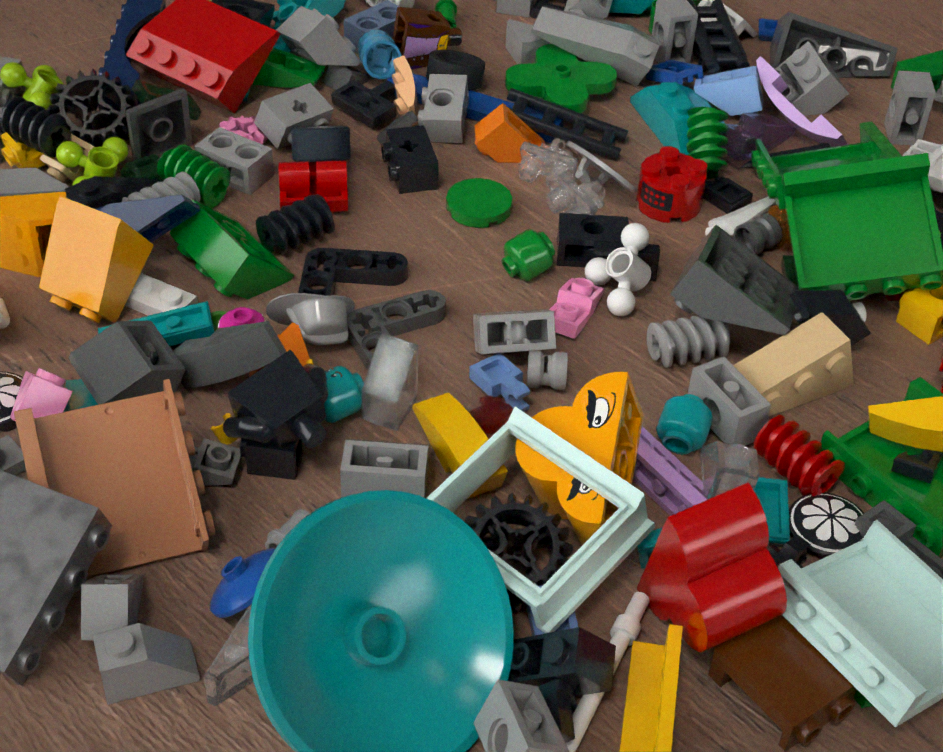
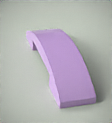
[756,56,848,147]

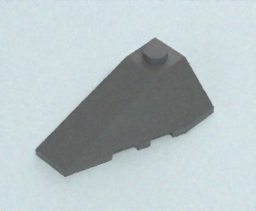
[770,12,898,78]

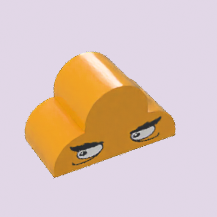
[515,372,644,545]

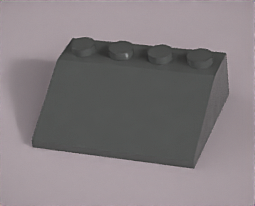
[670,225,798,335]

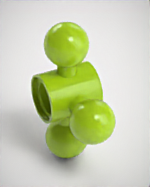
[0,62,63,110]
[56,137,129,186]

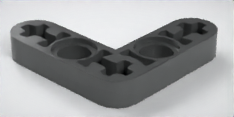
[347,290,446,392]

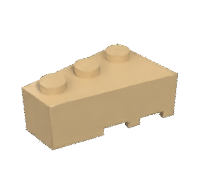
[733,312,854,416]

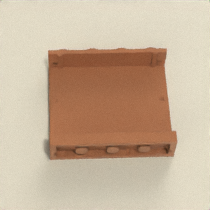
[14,379,215,579]

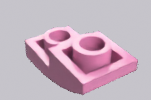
[549,278,604,339]

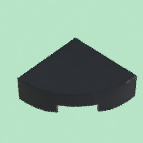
[891,449,943,484]

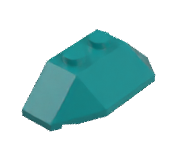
[630,82,726,155]

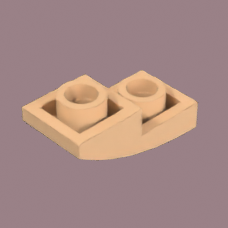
[392,55,419,126]

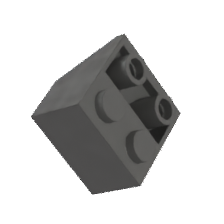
[69,321,186,405]

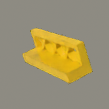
[619,624,683,752]

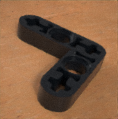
[298,248,408,296]

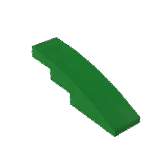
[252,47,325,88]

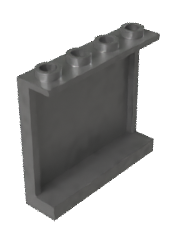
[0,470,113,686]

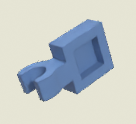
[469,353,530,412]

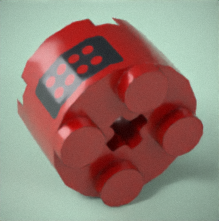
[636,146,707,223]

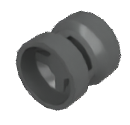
[733,214,782,255]

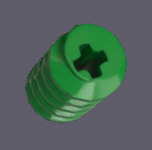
[687,107,728,180]
[157,144,231,208]

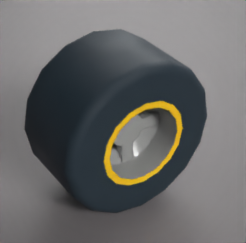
[291,126,351,162]

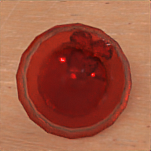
[469,396,513,434]

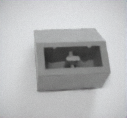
[276,6,361,66]
[775,41,849,115]
[340,439,431,498]

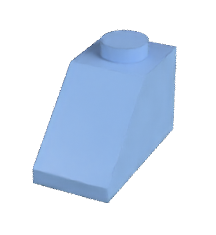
[694,66,764,117]

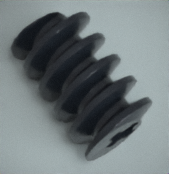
[0,96,72,157]
[256,194,335,255]

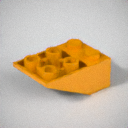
[0,192,67,277]

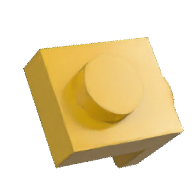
[0,132,55,168]

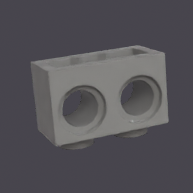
[195,127,274,195]

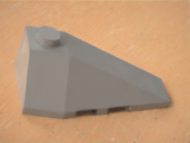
[531,7,659,87]

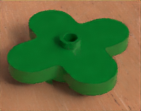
[505,44,617,113]

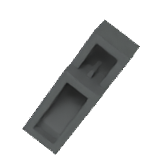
[173,321,287,389]

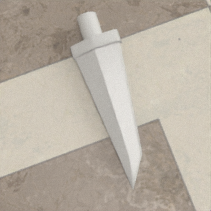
[705,197,777,236]

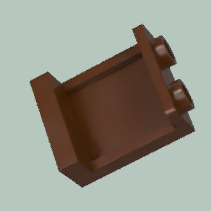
[708,615,857,752]

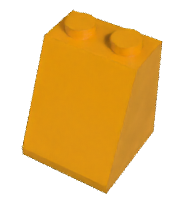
[39,196,154,323]

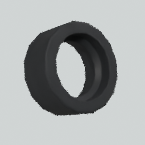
[426,50,485,91]

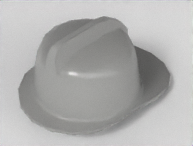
[266,293,355,345]

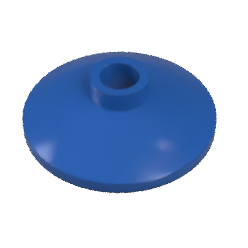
[210,548,275,618]

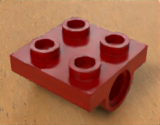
[278,160,348,213]

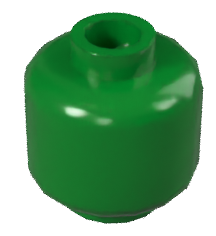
[501,229,556,282]

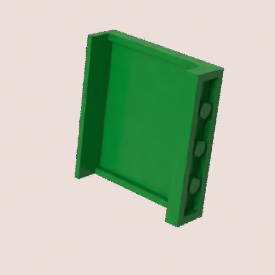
[751,121,902,209]
[783,153,943,300]
[820,377,943,558]

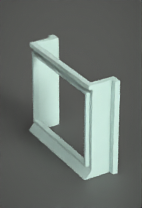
[427,407,655,633]

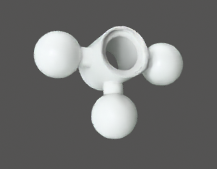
[585,223,651,317]

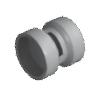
[527,350,568,390]

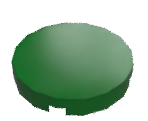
[446,178,513,228]

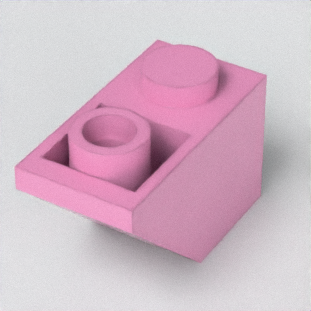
[10,368,72,422]

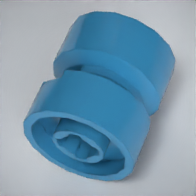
[357,30,401,79]

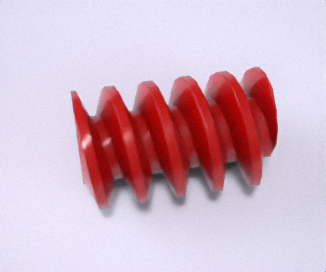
[753,414,845,496]

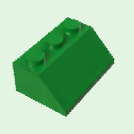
[169,199,294,300]

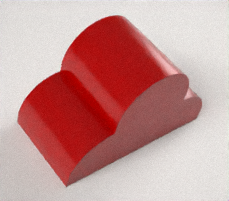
[637,482,787,652]

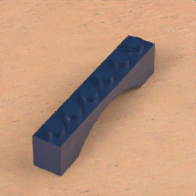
[98,0,166,111]

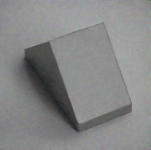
[505,19,552,64]

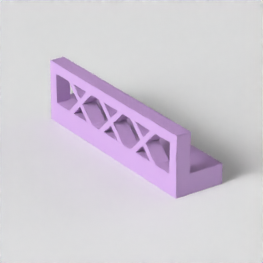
[633,426,717,516]

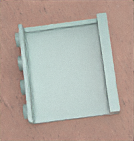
[778,520,943,727]

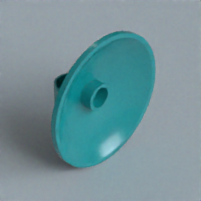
[248,490,514,752]

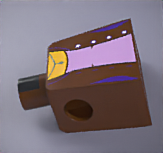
[392,7,462,70]

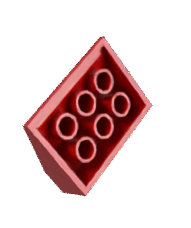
[126,0,281,114]

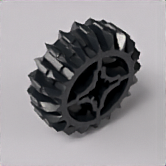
[48,69,137,147]
[464,492,574,611]

